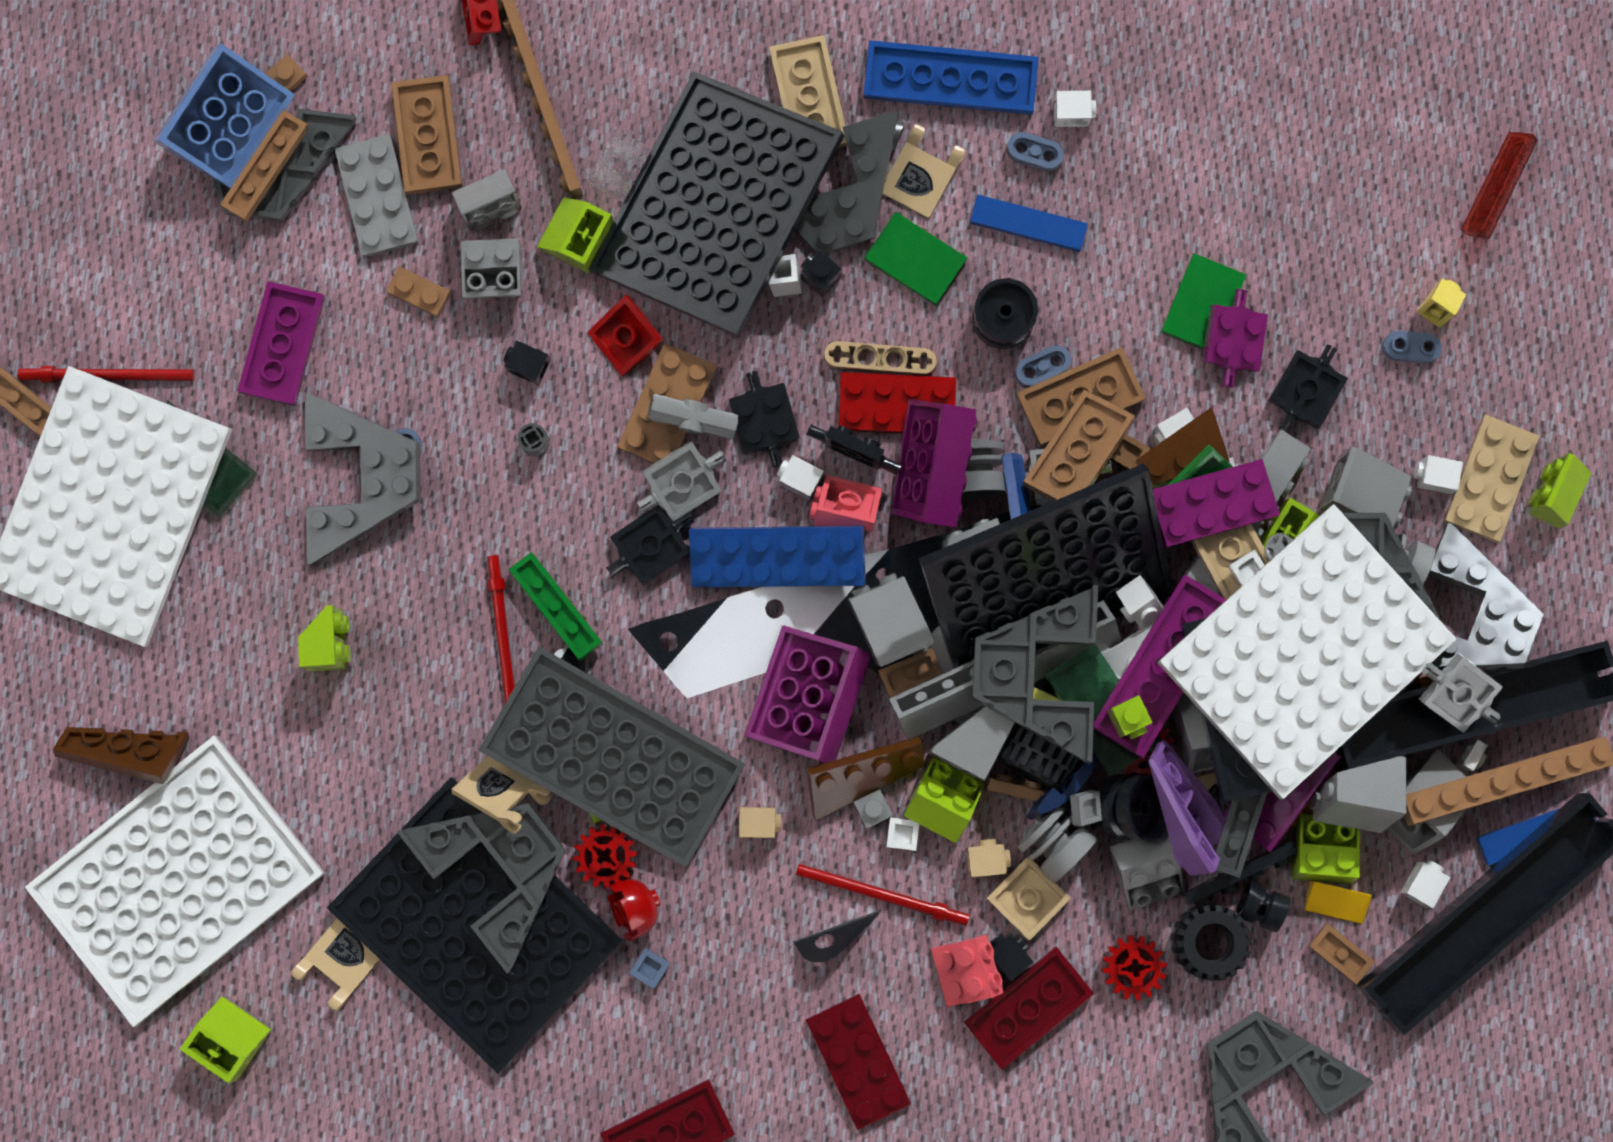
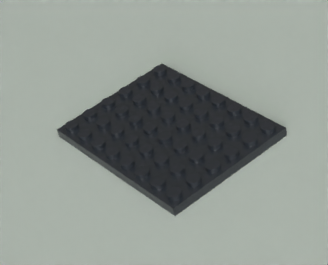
[588,71,844,338]
[919,463,1173,669]
[327,777,623,1074]

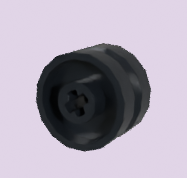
[971,278,1038,349]
[1098,774,1167,841]

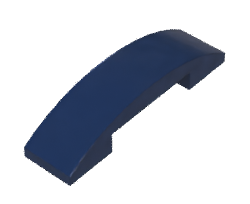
[1026,729,1103,820]

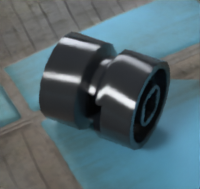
[1236,881,1290,933]

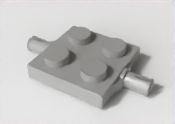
[637,441,727,522]
[1419,653,1503,733]

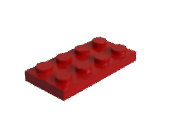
[839,372,956,433]

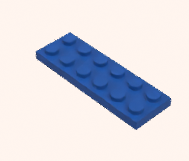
[863,40,1039,115]
[689,525,866,587]

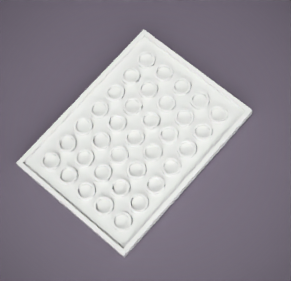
[0,366,233,647]
[1157,504,1456,800]
[25,736,325,1027]

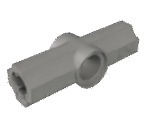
[647,394,738,440]

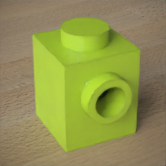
[1107,695,1153,740]

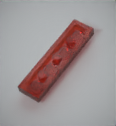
[1461,131,1538,239]

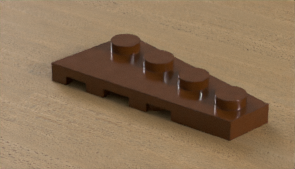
[807,737,924,820]

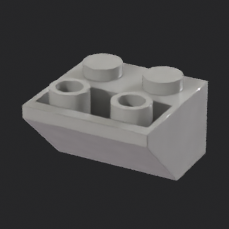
[452,169,521,230]
[461,238,523,299]
[1110,830,1185,911]

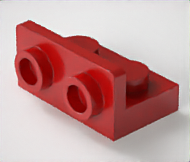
[461,0,501,46]

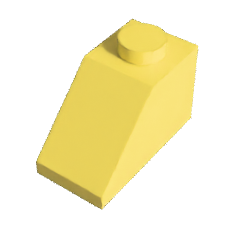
[1416,278,1466,328]

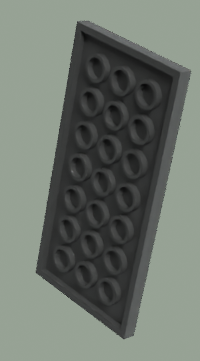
[478,646,745,867]

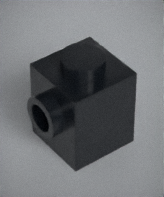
[801,250,842,298]
[990,933,1034,981]

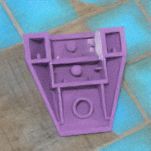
[1148,738,1226,875]

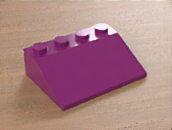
[890,399,977,527]
[744,625,872,763]

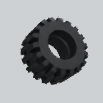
[997,723,1078,790]
[1171,904,1252,981]

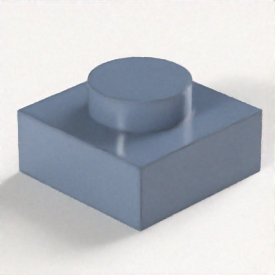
[629,947,670,989]

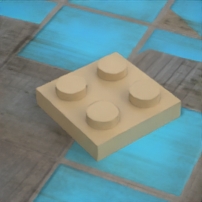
[986,856,1071,941]

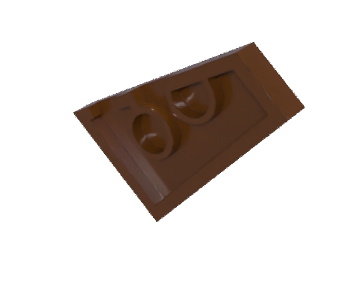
[1136,407,1230,486]

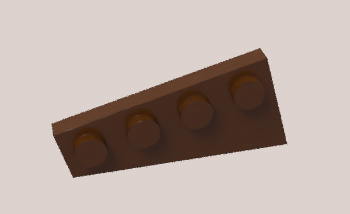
[52,727,189,784]

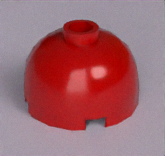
[606,879,661,941]

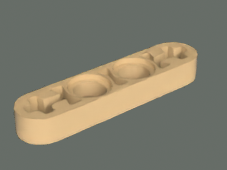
[824,341,937,376]

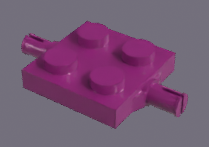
[1202,289,1268,388]

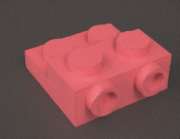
[809,475,882,532]
[931,934,1003,1007]

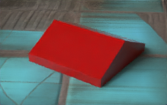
[587,295,663,376]

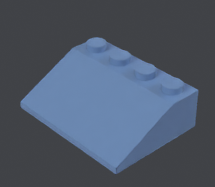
[153,43,295,189]

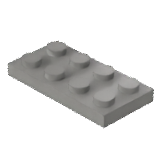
[334,134,419,258]

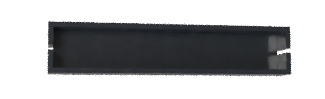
[1335,641,1613,772]
[1356,793,1613,1035]

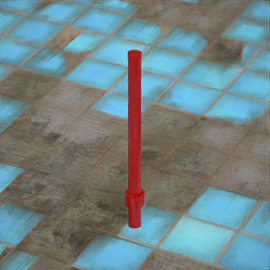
[18,366,194,383]
[487,555,515,703]
[796,864,970,926]

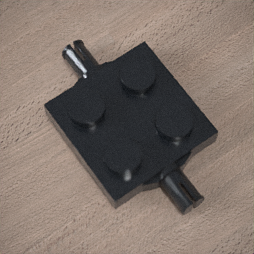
[1267,344,1348,434]
[729,371,801,468]
[806,424,902,476]
[606,505,695,586]

